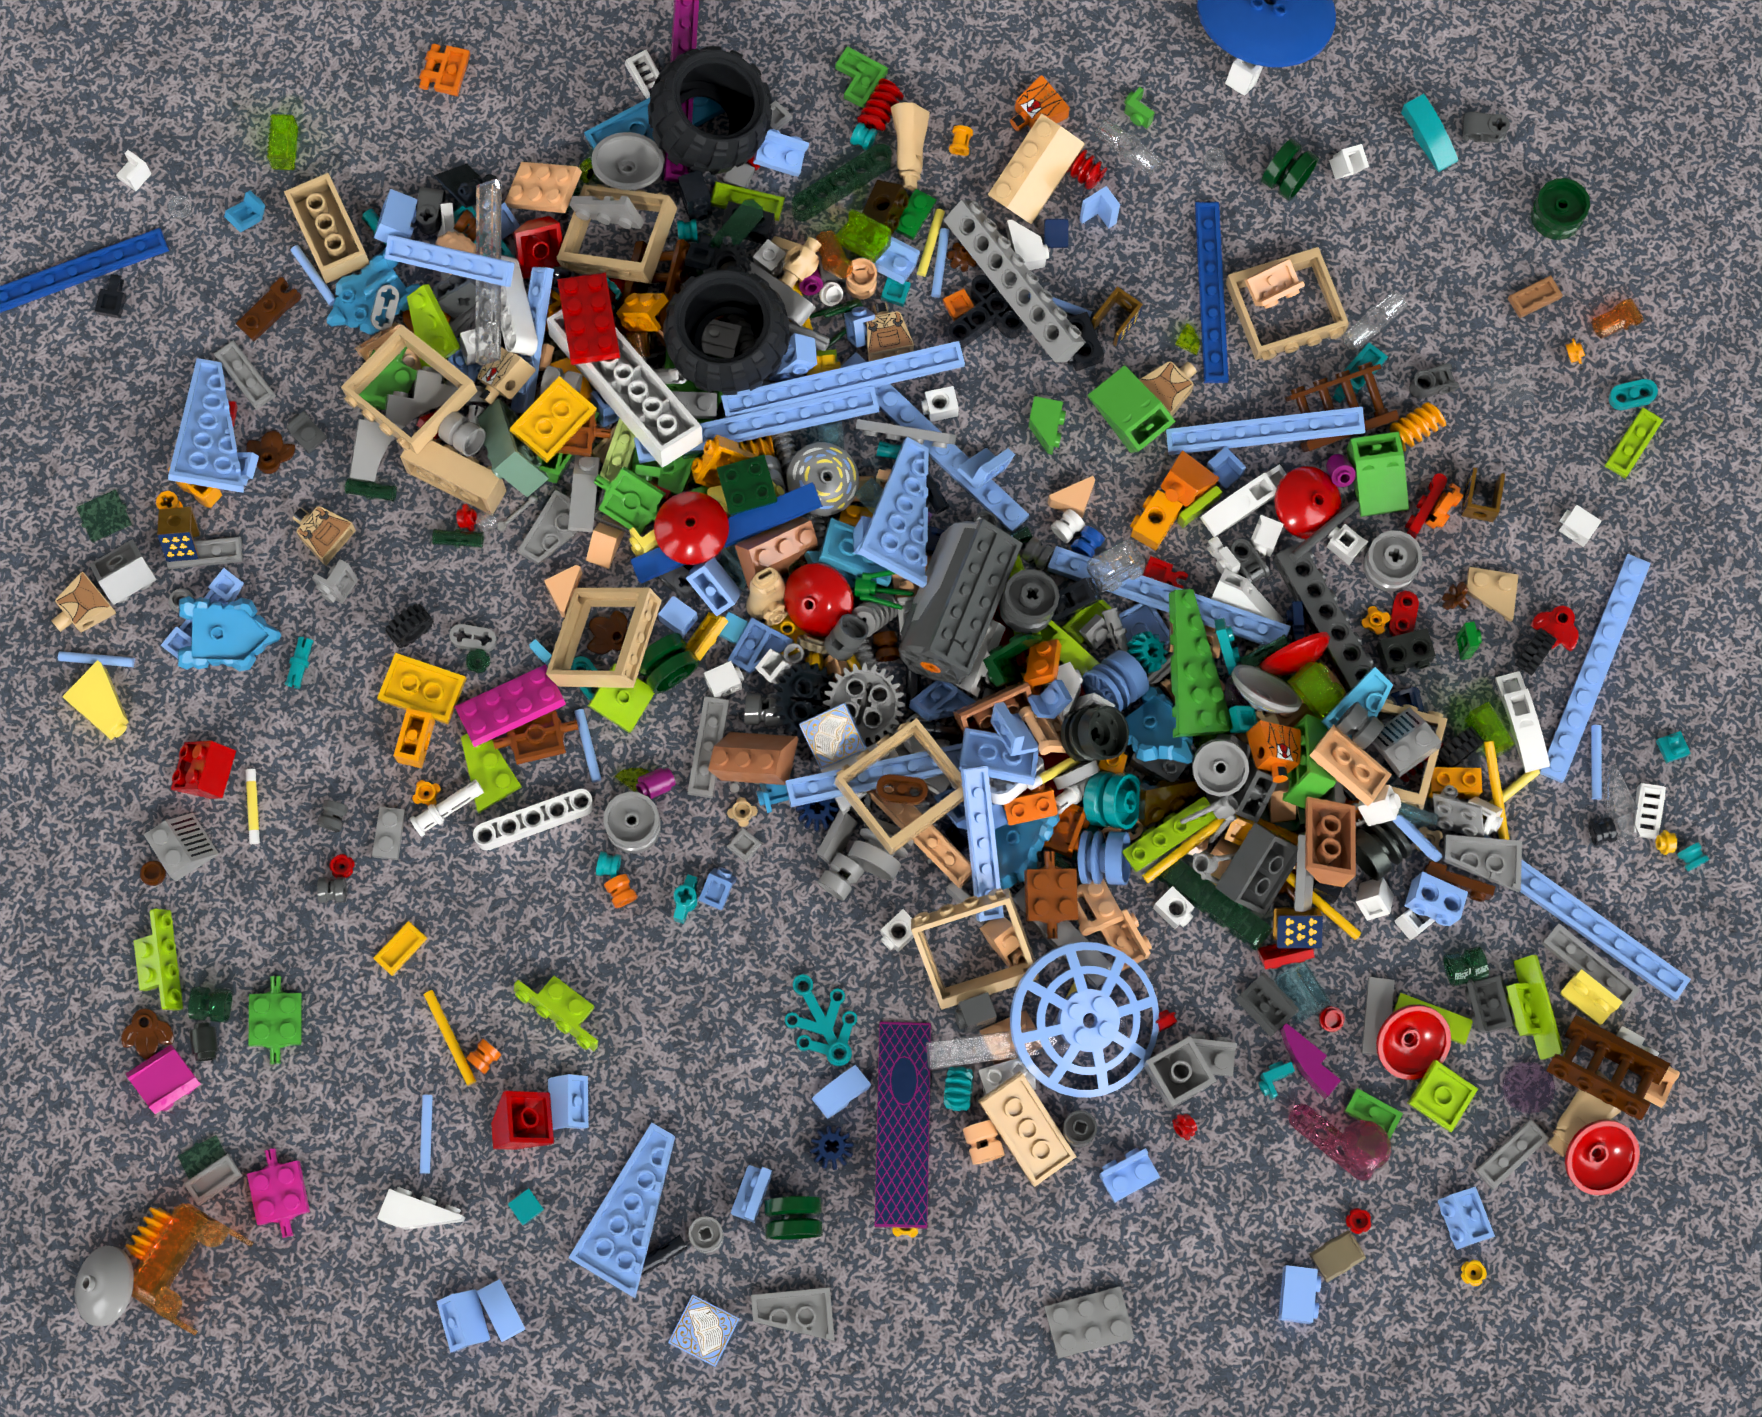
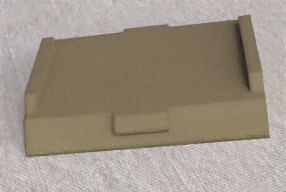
[1309,1230,1366,1283]

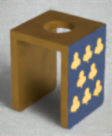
[1092,286,1143,347]
[1461,467,1506,522]
[157,507,200,562]
[1273,907,1323,948]

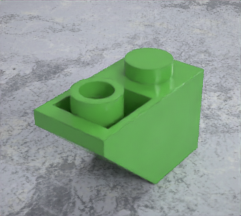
[1028,396,1066,454]

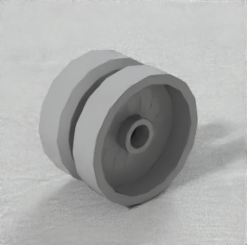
[1363,530,1422,592]
[1192,738,1249,797]
[603,792,661,853]

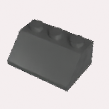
[1215,822,1298,915]

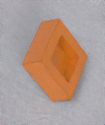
[943,288,974,321]

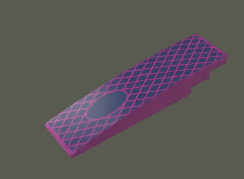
[874,1022,931,1229]

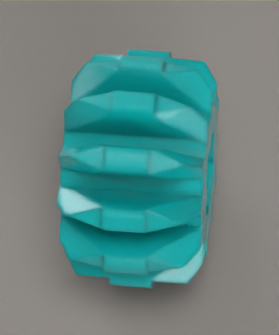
[1126,631,1169,674]
[944,1066,974,1111]

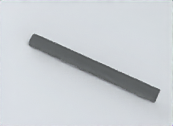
[1289,500,1360,562]

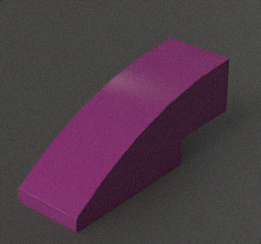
[1280,1023,1341,1099]

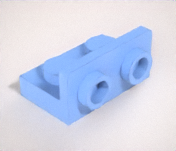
[753,129,809,177]
[862,230,920,284]
[1099,1147,1160,1203]
[731,1165,773,1223]
[1438,1187,1495,1250]

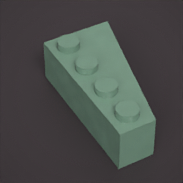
[477,398,549,497]

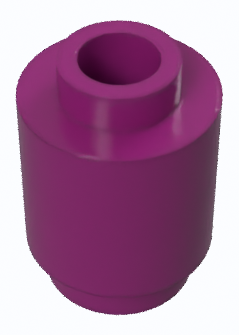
[797,267,823,296]
[1326,454,1356,487]
[636,767,675,799]

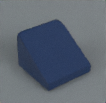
[1044,219,1069,248]
[1390,686,1425,712]

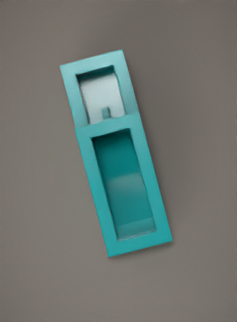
[1401,94,1459,172]

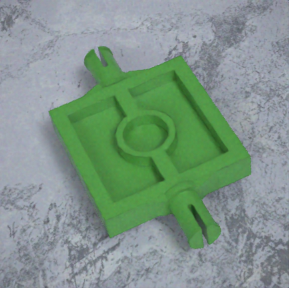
[359,347,417,418]
[593,467,666,535]
[248,976,302,1064]

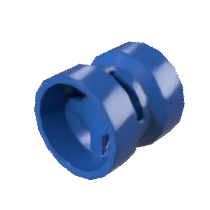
[1071,526,1105,558]

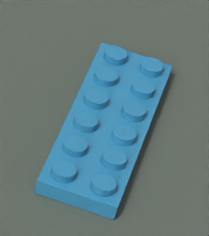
[584,97,725,150]

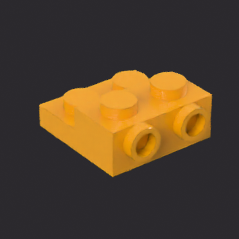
[691,434,759,488]

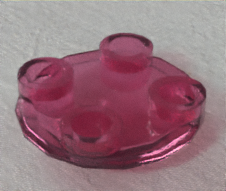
[1339,1120,1391,1171]

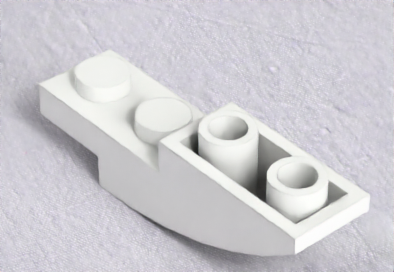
[1200,464,1286,537]
[1495,671,1550,773]

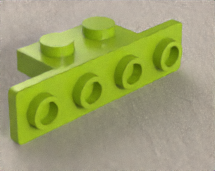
[1122,797,1217,872]
[133,909,183,1011]
[1506,955,1564,1060]
[514,976,598,1051]

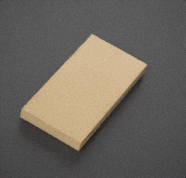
[978,1071,1076,1187]

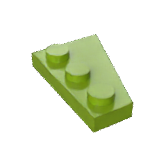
[407,284,461,369]
[461,733,522,814]

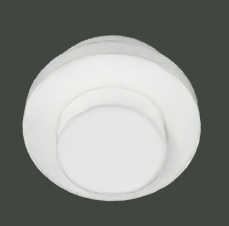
[819,281,843,306]

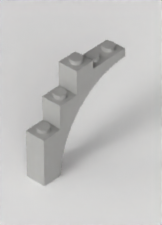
[349,366,486,483]

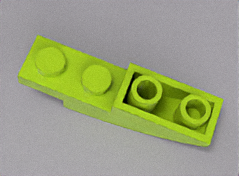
[1039,620,1100,677]

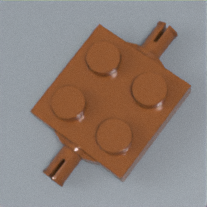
[557,412,611,457]
[493,709,579,765]
[1024,851,1078,939]

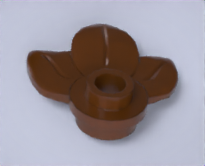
[246,430,295,474]
[587,610,628,654]
[121,1008,174,1060]

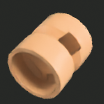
[846,258,877,300]
[963,1120,1005,1165]

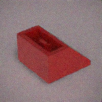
[170,741,236,799]

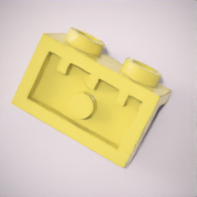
[1560,969,1623,1025]

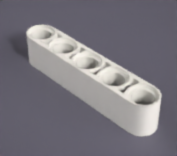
[490,254,538,356]
[473,789,594,850]

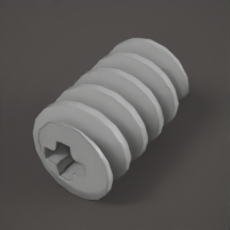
[852,593,898,637]

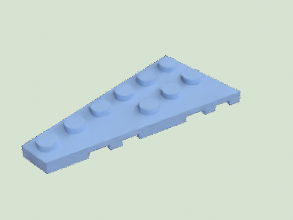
[168,358,244,493]
[858,437,929,588]
[569,1122,675,1298]

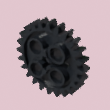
[770,662,838,744]

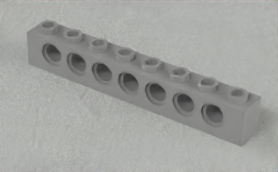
[944,200,1086,362]

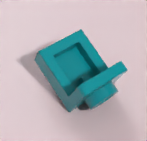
[1258,1061,1295,1100]

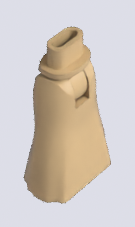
[891,102,930,191]
[746,567,786,620]
[1547,1070,1621,1157]

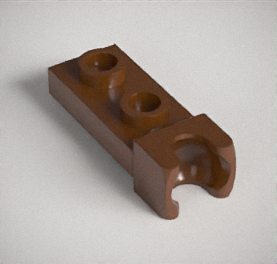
[235,277,301,342]
[1424,861,1496,902]

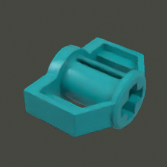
[673,874,698,924]

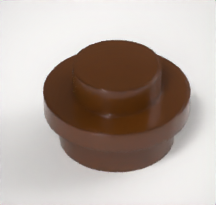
[140,861,166,886]

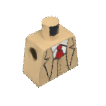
[478,344,536,405]

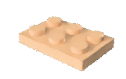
[505,162,582,213]
[1309,724,1392,806]

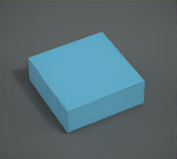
[718,612,749,644]
[529,639,552,666]

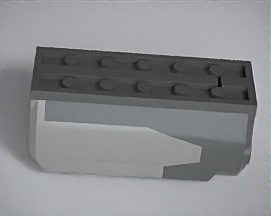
[899,519,1023,685]

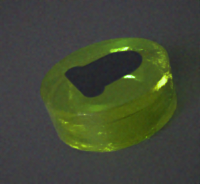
[578,158,595,183]

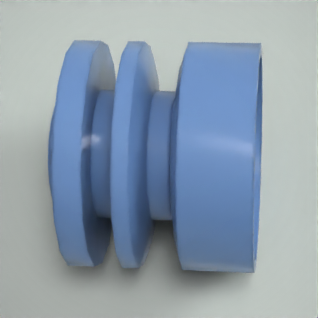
[1082,650,1149,712]
[1077,831,1131,885]

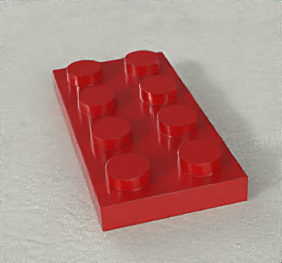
[557,272,620,365]

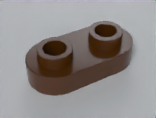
[876,774,928,805]

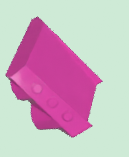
[126,1044,201,1114]

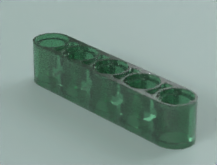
[792,144,892,222]
[1157,859,1273,951]

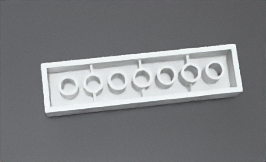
[547,310,703,468]

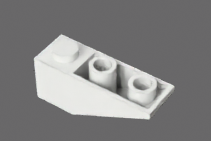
[1211,569,1284,623]
[377,1187,465,1230]

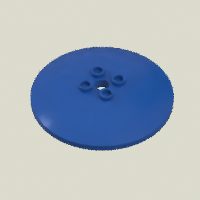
[1197,0,1336,67]

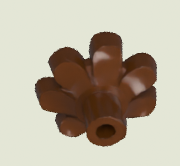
[947,243,977,272]
[1442,582,1470,610]

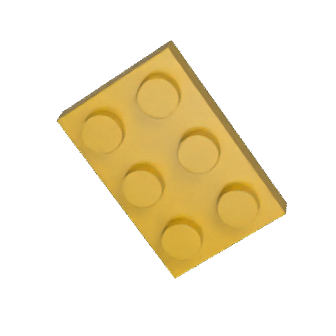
[509,376,597,463]
[377,653,466,724]

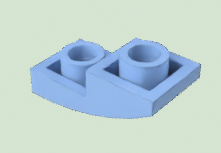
[812,1065,871,1119]
[476,1279,525,1342]

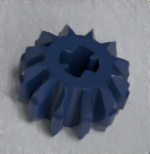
[796,798,839,832]
[810,1125,854,1170]

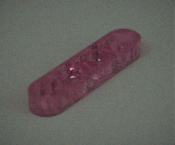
[1288,1104,1376,1181]

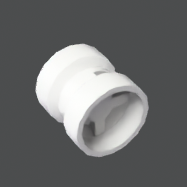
[1050,509,1085,543]

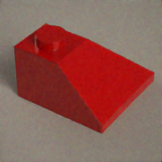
[513,216,563,279]
[491,1091,554,1150]

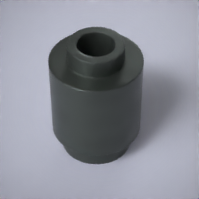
[189,1023,218,1062]

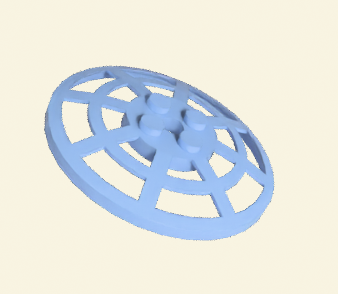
[1010,942,1159,1098]

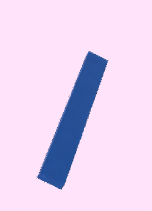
[1195,202,1229,383]
[0,228,169,313]
[630,482,823,584]

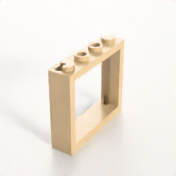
[556,184,677,284]
[1226,247,1349,361]
[341,325,477,454]
[546,588,662,688]
[1337,699,1447,810]
[834,718,964,855]
[911,888,1039,1010]

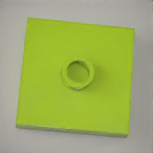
[587,663,655,733]
[1407,1060,1478,1132]

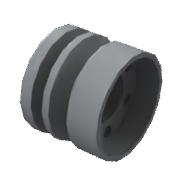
[847,818,914,881]

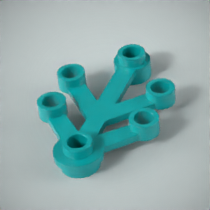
[785,974,857,1067]

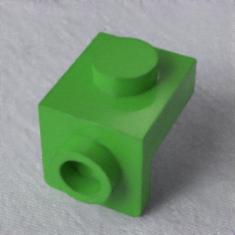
[1124,87,1155,129]
[631,448,660,481]

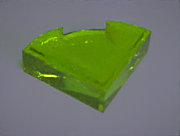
[1175,323,1200,356]
[615,768,649,792]

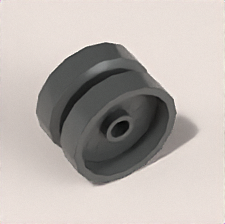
[999,569,1059,634]

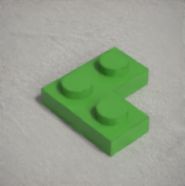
[835,46,888,108]
[1344,1088,1403,1160]

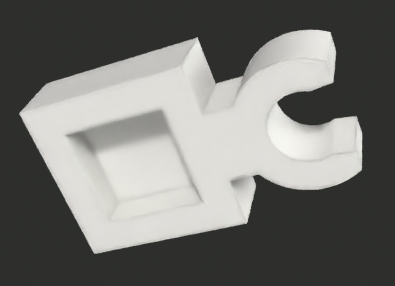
[1207,536,1241,575]

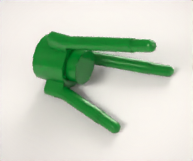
[855,570,914,610]

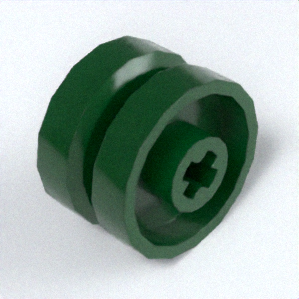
[1261,138,1319,201]
[1531,178,1590,240]
[639,633,699,694]
[764,1196,823,1240]

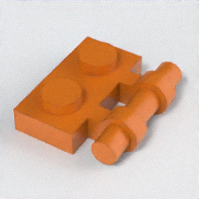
[419,44,471,96]

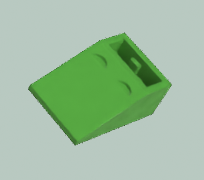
[1087,365,1176,453]
[1346,432,1409,517]

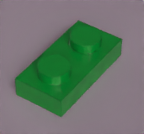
[895,189,937,241]
[1456,622,1482,660]

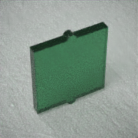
[76,489,132,543]
[178,1135,226,1179]

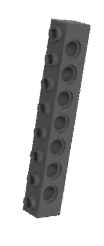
[1273,542,1398,724]

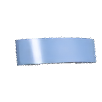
[161,568,244,659]

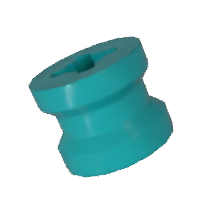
[850,122,878,152]
[677,219,698,243]
[1677,842,1710,872]
[596,851,622,879]

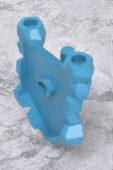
[327,248,421,335]
[177,596,281,672]
[1125,686,1194,764]
[994,809,1060,890]

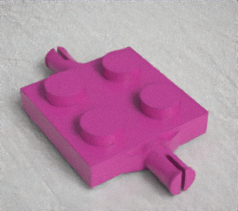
[247,1148,310,1238]

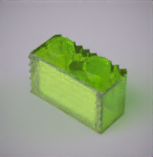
[266,114,298,170]
[1287,662,1345,720]
[1464,702,1515,758]

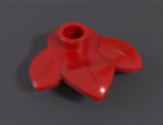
[1530,606,1579,651]

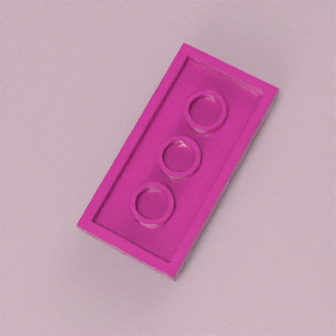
[454,664,566,747]

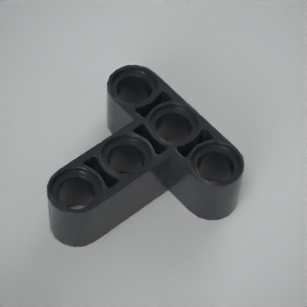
[948,275,1023,349]

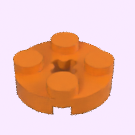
[1425,483,1463,529]

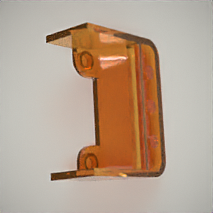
[131,1203,254,1336]

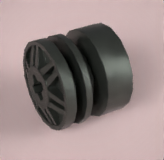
[1060,706,1129,762]
[1356,821,1412,881]

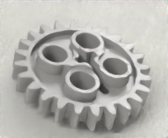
[823,663,905,744]

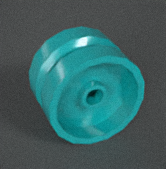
[1083,771,1141,830]

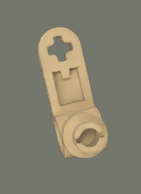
[771,236,822,289]

